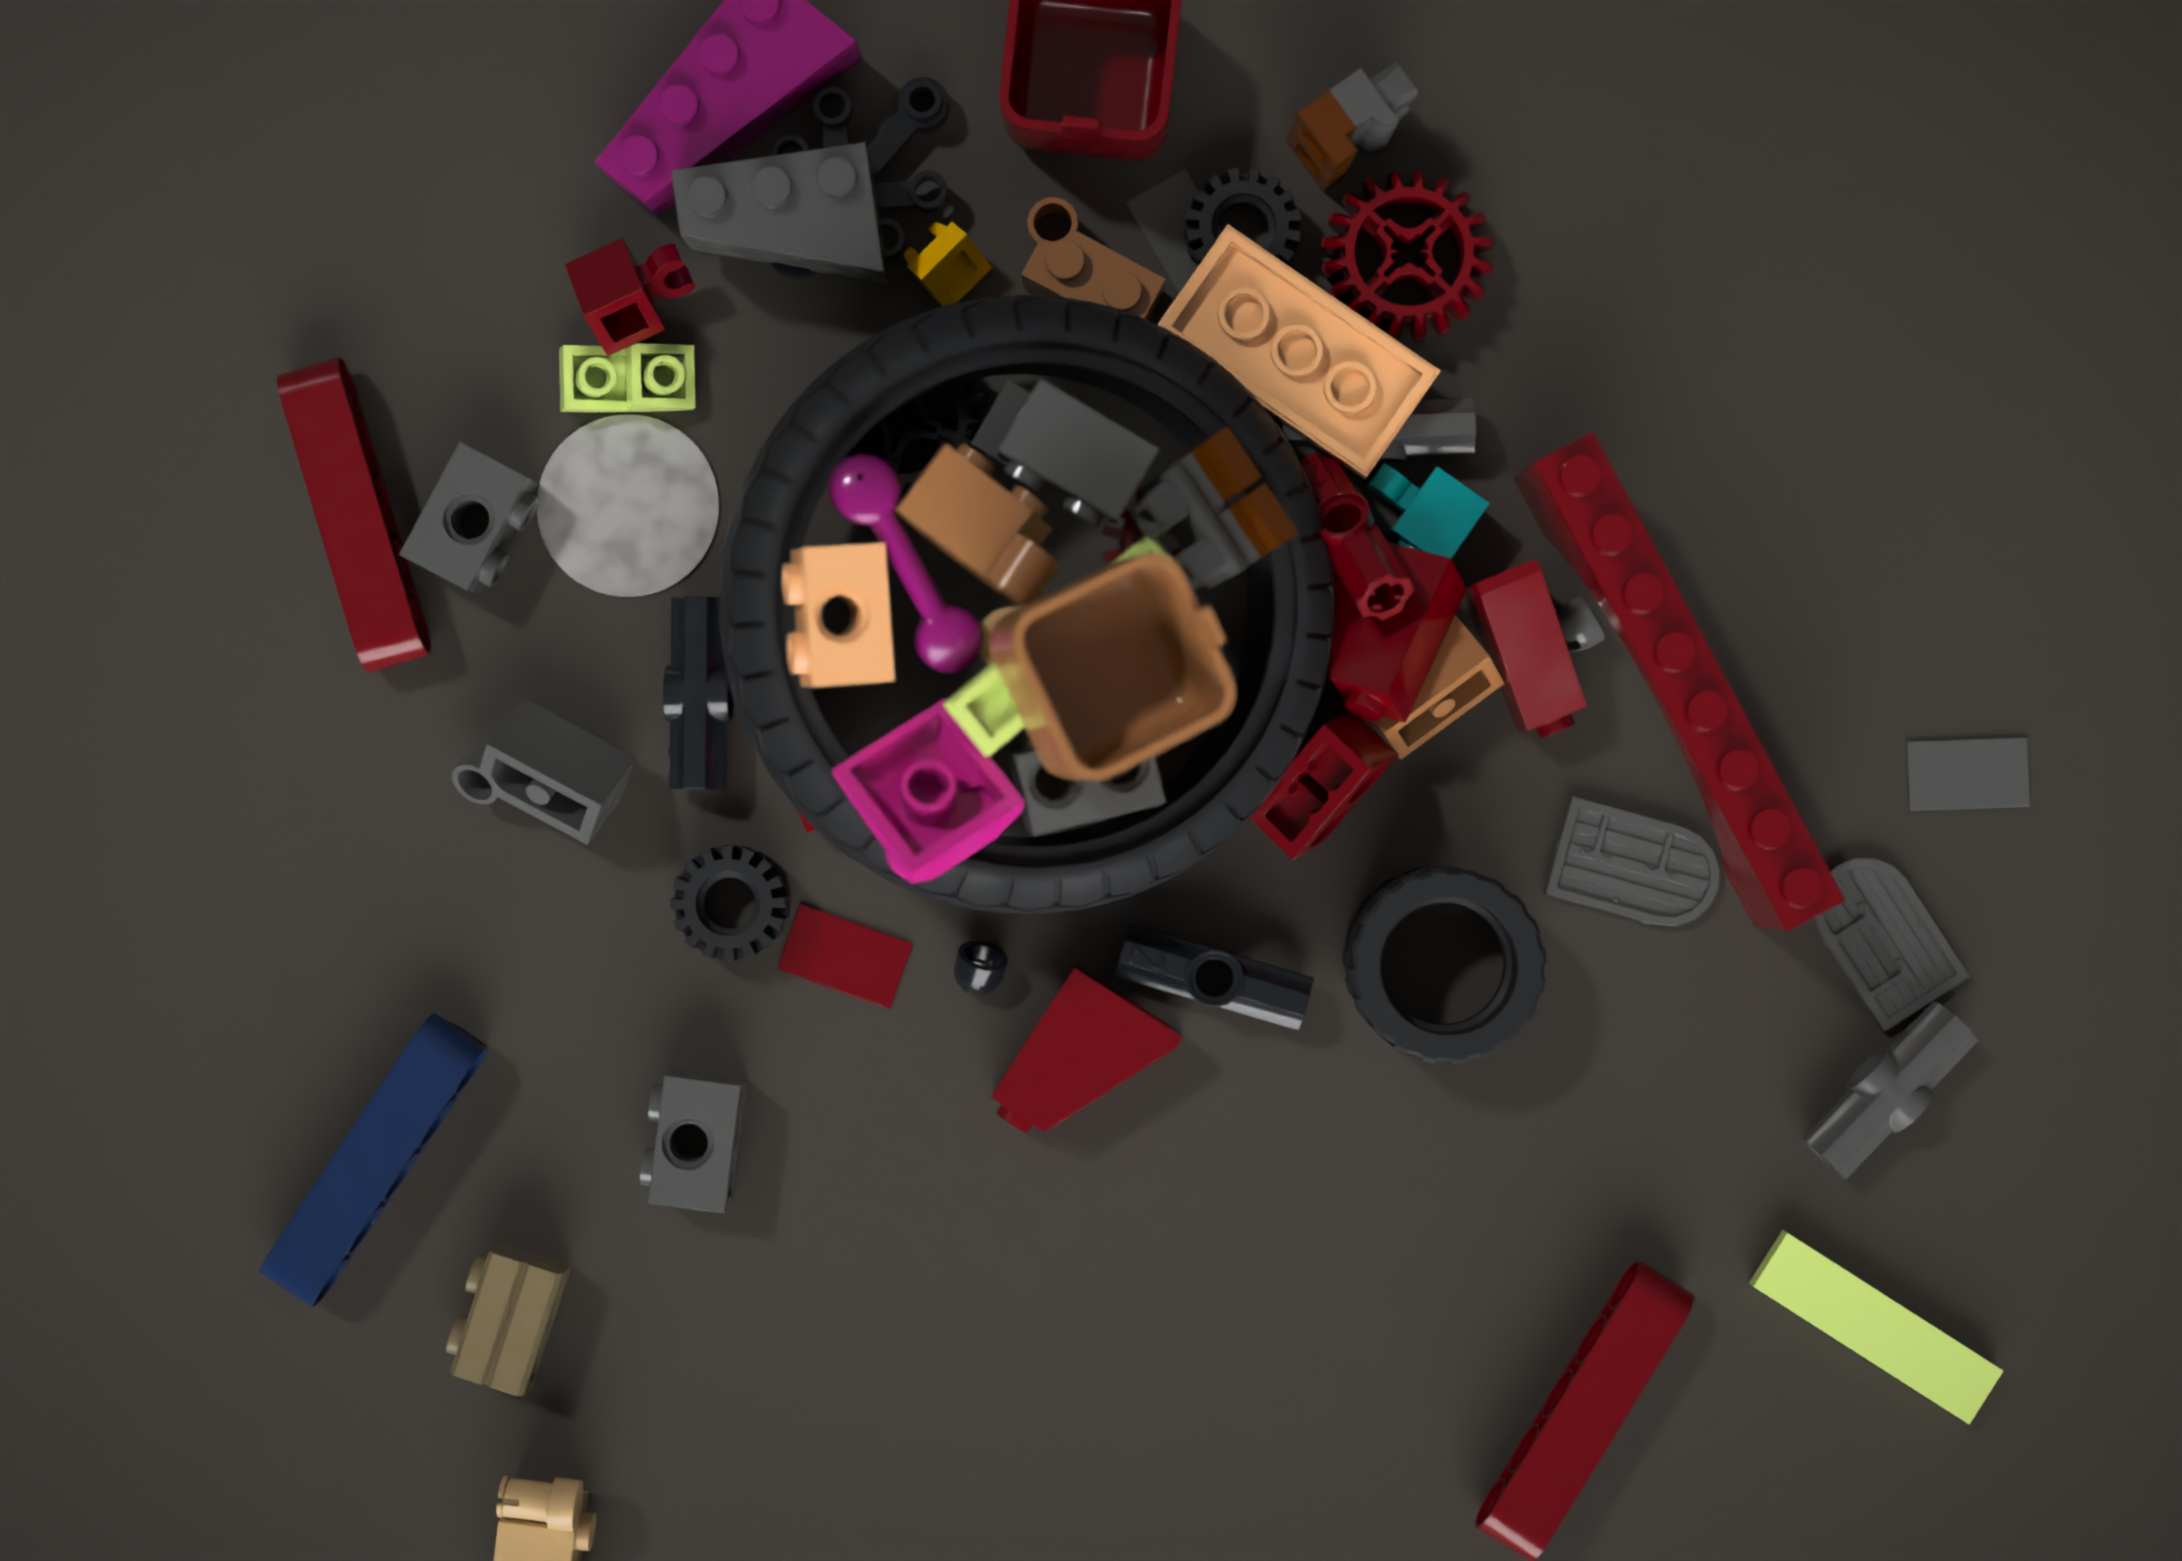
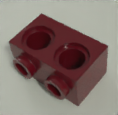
[1250,712,1399,860]

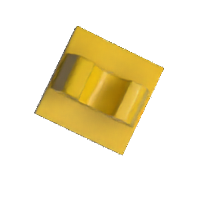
[904,222,993,307]

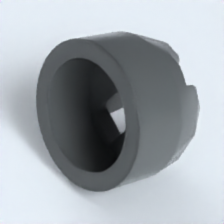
[1556,596,1605,652]

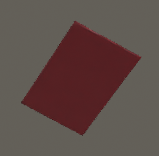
[777,904,913,1009]

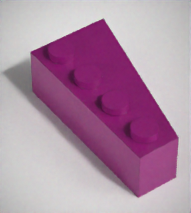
[595,0,863,217]

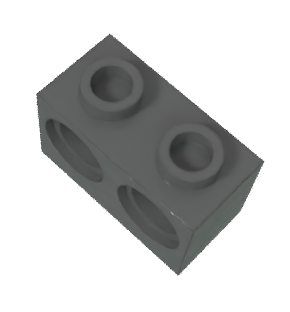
[1008,735,1166,836]

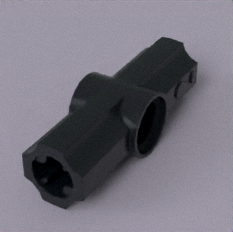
[663,596,734,790]
[1114,923,1314,1031]

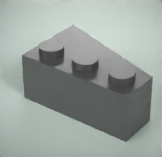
[671,142,890,285]

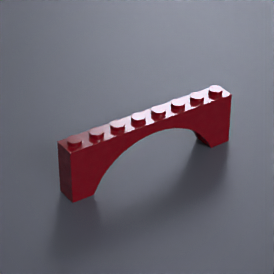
[1514,431,1846,932]

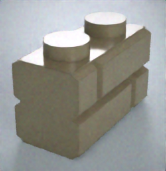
[446,1243,572,1397]

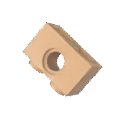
[782,543,895,687]

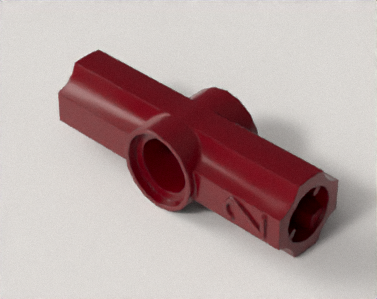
[1299,452,1414,620]

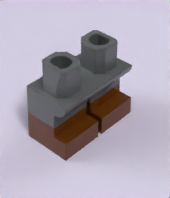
[1287,62,1419,193]
[1130,426,1299,590]

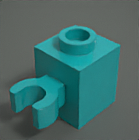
[1366,463,1490,558]

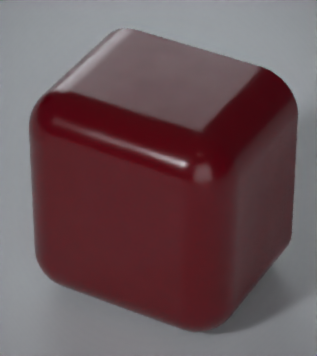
[999,0,1182,161]

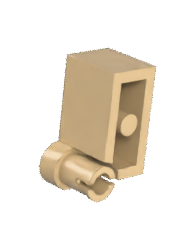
[493,1475,596,1561]

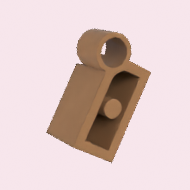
[1021,197,1166,320]
[894,443,1061,607]

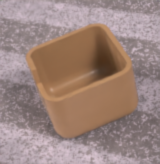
[989,553,1236,780]

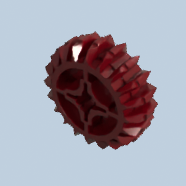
[1320,169,1493,343]

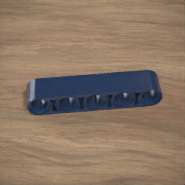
[259,1013,488,1308]

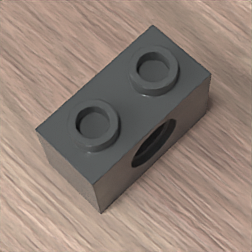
[399,441,539,595]
[640,1070,749,1214]

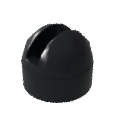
[954,941,1008,996]

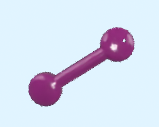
[828,455,984,673]

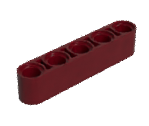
[277,356,432,673]
[1475,1260,1695,1561]

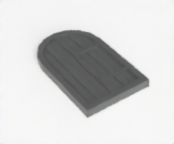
[1544,796,1720,926]
[1813,858,1970,1032]

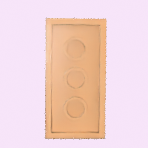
[1157,224,1440,479]

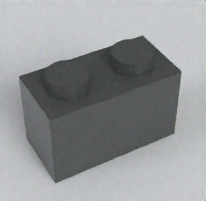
[998,379,1159,528]

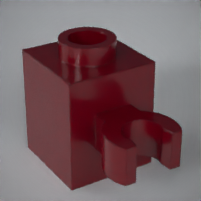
[565,238,695,356]

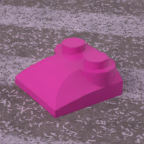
[832,699,1024,884]

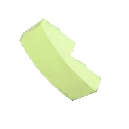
[559,343,695,412]

